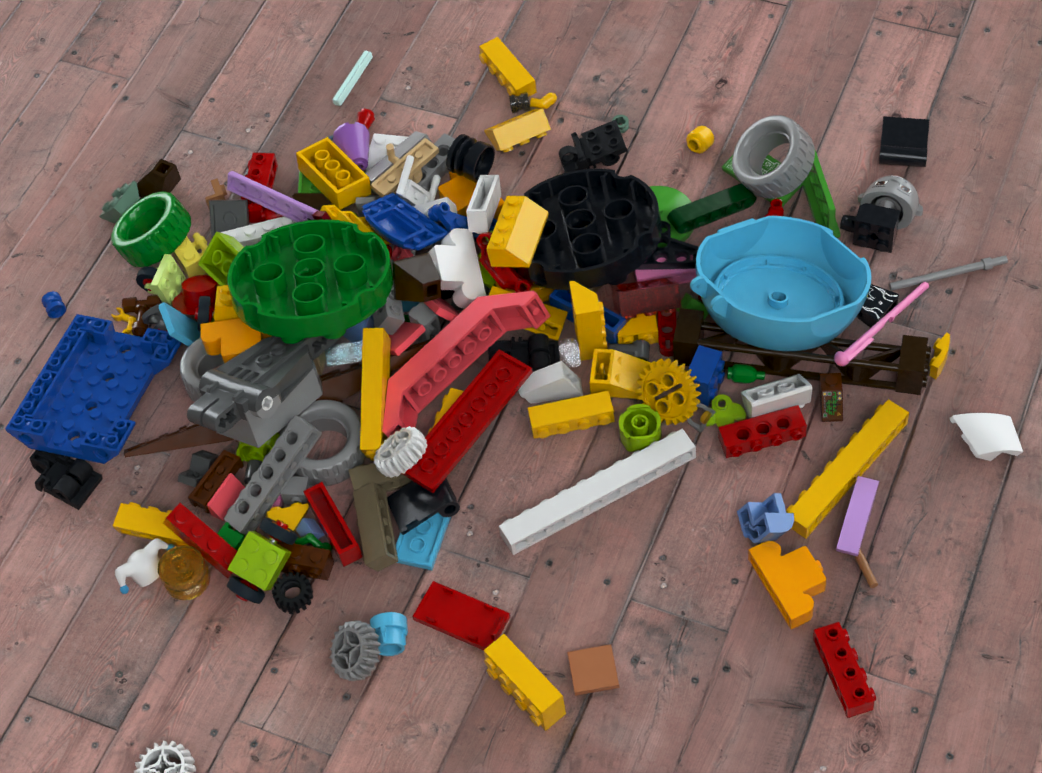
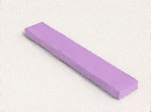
[227,171,319,222]

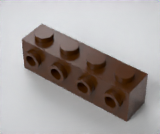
[277,541,334,581]

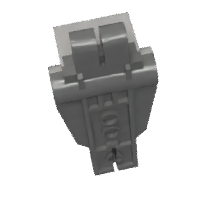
[187,336,341,448]

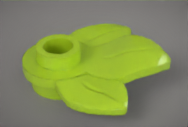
[706,394,746,427]

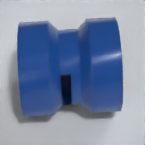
[41,291,66,319]

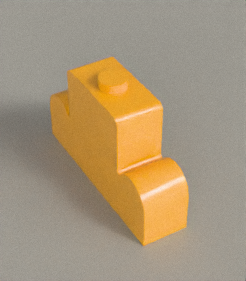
[438,170,504,220]
[200,318,272,363]
[748,541,826,630]

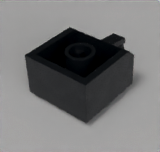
[840,203,900,253]

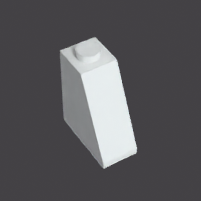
[518,361,583,404]

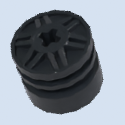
[446,134,495,183]

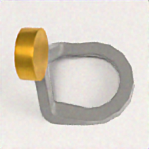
[687,403,716,432]

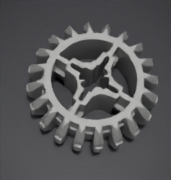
[329,620,381,681]

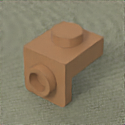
[205,178,227,211]

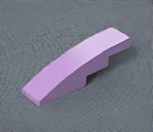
[836,476,879,557]

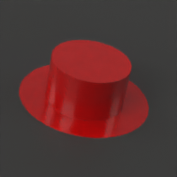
[172,275,217,315]

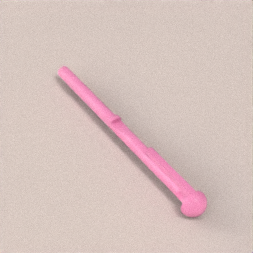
[834,282,929,366]

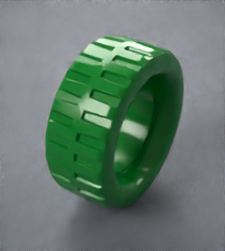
[111,192,191,268]

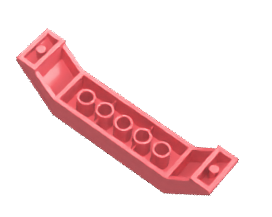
[382,291,550,438]

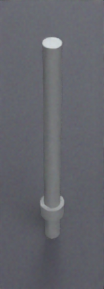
[889,255,1008,291]

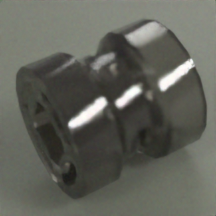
[509,92,530,114]

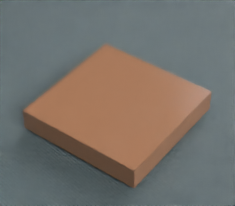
[567,644,619,696]

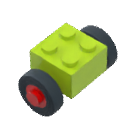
[227,517,298,604]

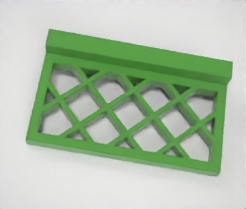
[802,150,840,238]

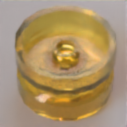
[158,545,210,600]

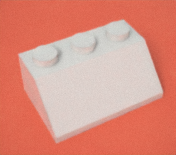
[741,374,812,418]

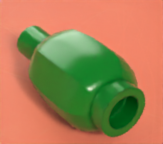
[727,364,765,384]

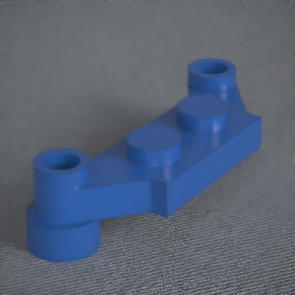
[428,202,497,242]

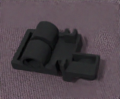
[559,120,628,173]
[488,333,560,372]
[30,450,103,510]

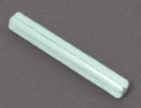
[332,50,373,106]

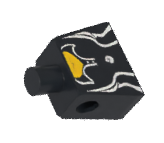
[857,284,899,328]

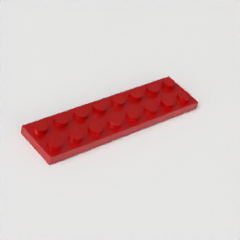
[401,349,533,493]

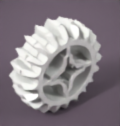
[373,426,428,478]
[134,740,196,773]

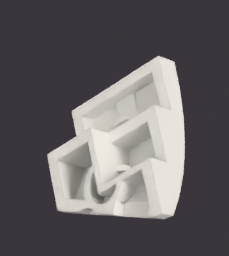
[950,413,1023,461]

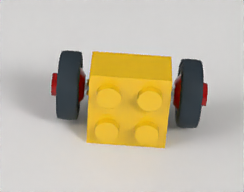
[195,285,239,332]

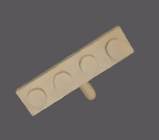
[371,138,439,197]

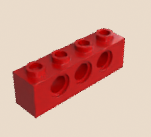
[718,405,807,458]

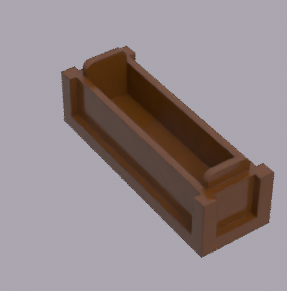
[188,450,244,514]

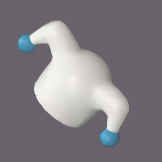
[115,538,175,594]

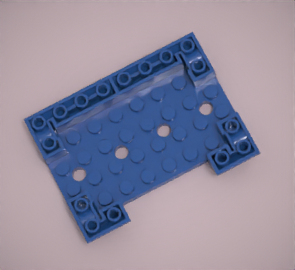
[5,314,181,464]

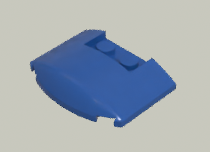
[361,193,449,250]

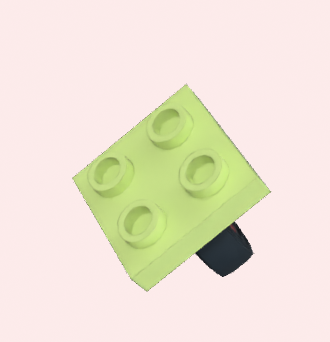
[136,254,186,306]

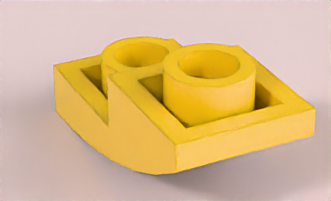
[929,332,950,379]

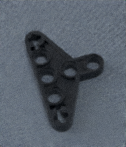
[634,221,699,271]

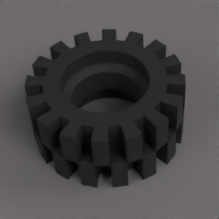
[272,572,313,614]

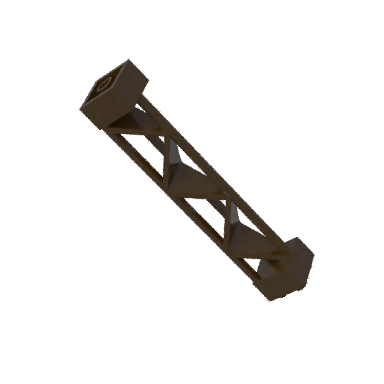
[673,308,931,395]

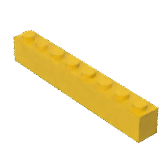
[786,399,909,539]

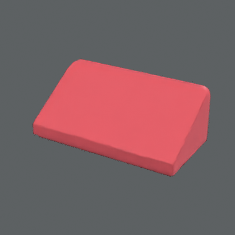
[207,473,245,521]

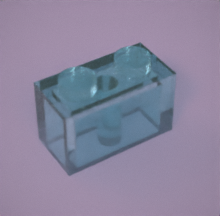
[325,339,363,367]

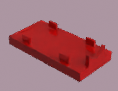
[412,581,510,650]

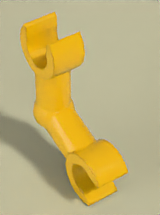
[111,307,137,335]

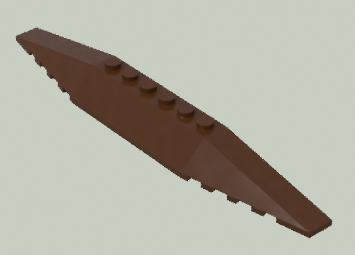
[124,339,432,458]

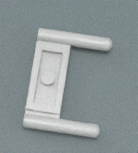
[396,155,441,206]

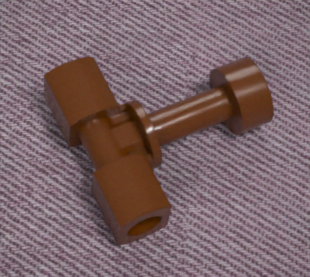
[122,295,162,337]

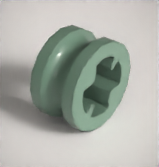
[612,115,629,133]

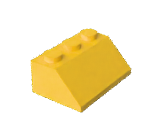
[484,108,551,153]

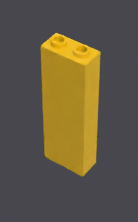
[360,328,391,461]

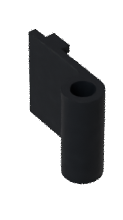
[879,116,930,167]
[387,478,460,535]

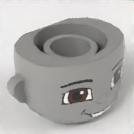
[858,175,923,230]

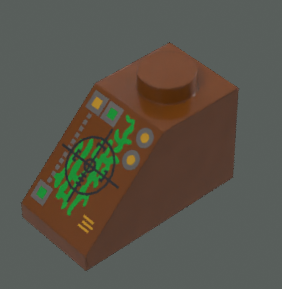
[819,373,843,422]

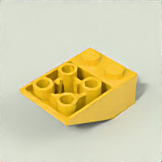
[589,348,654,399]

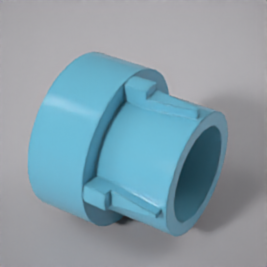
[370,612,408,656]

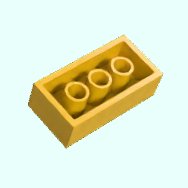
[296,137,371,210]
[483,634,566,731]

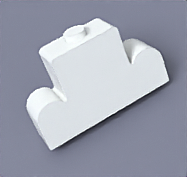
[428,228,486,308]

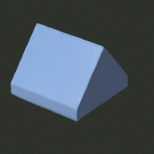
[296,518,325,546]

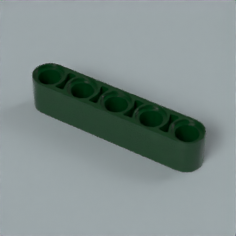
[667,183,757,234]

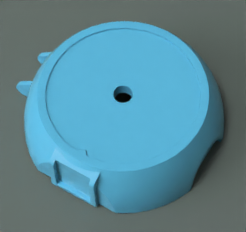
[690,216,871,351]

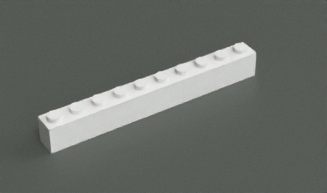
[499,428,696,555]

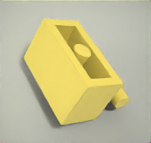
[173,232,208,278]

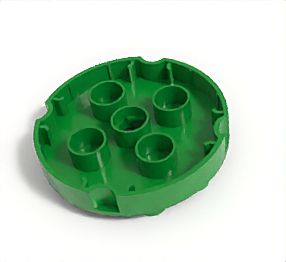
[227,220,393,344]

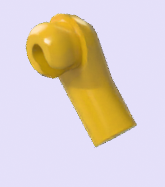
[530,92,557,109]

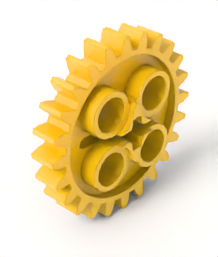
[636,358,701,425]

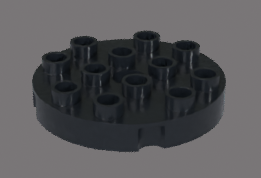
[513,169,662,294]

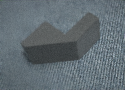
[178,450,219,487]

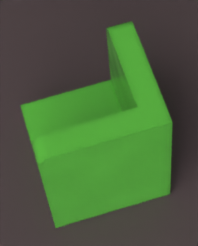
[676,292,709,320]

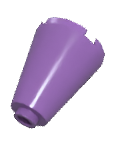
[333,122,370,171]

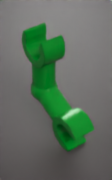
[295,533,333,551]

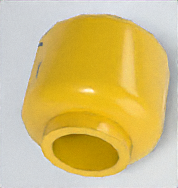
[686,126,714,154]

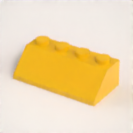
[486,196,549,268]
[569,281,607,361]

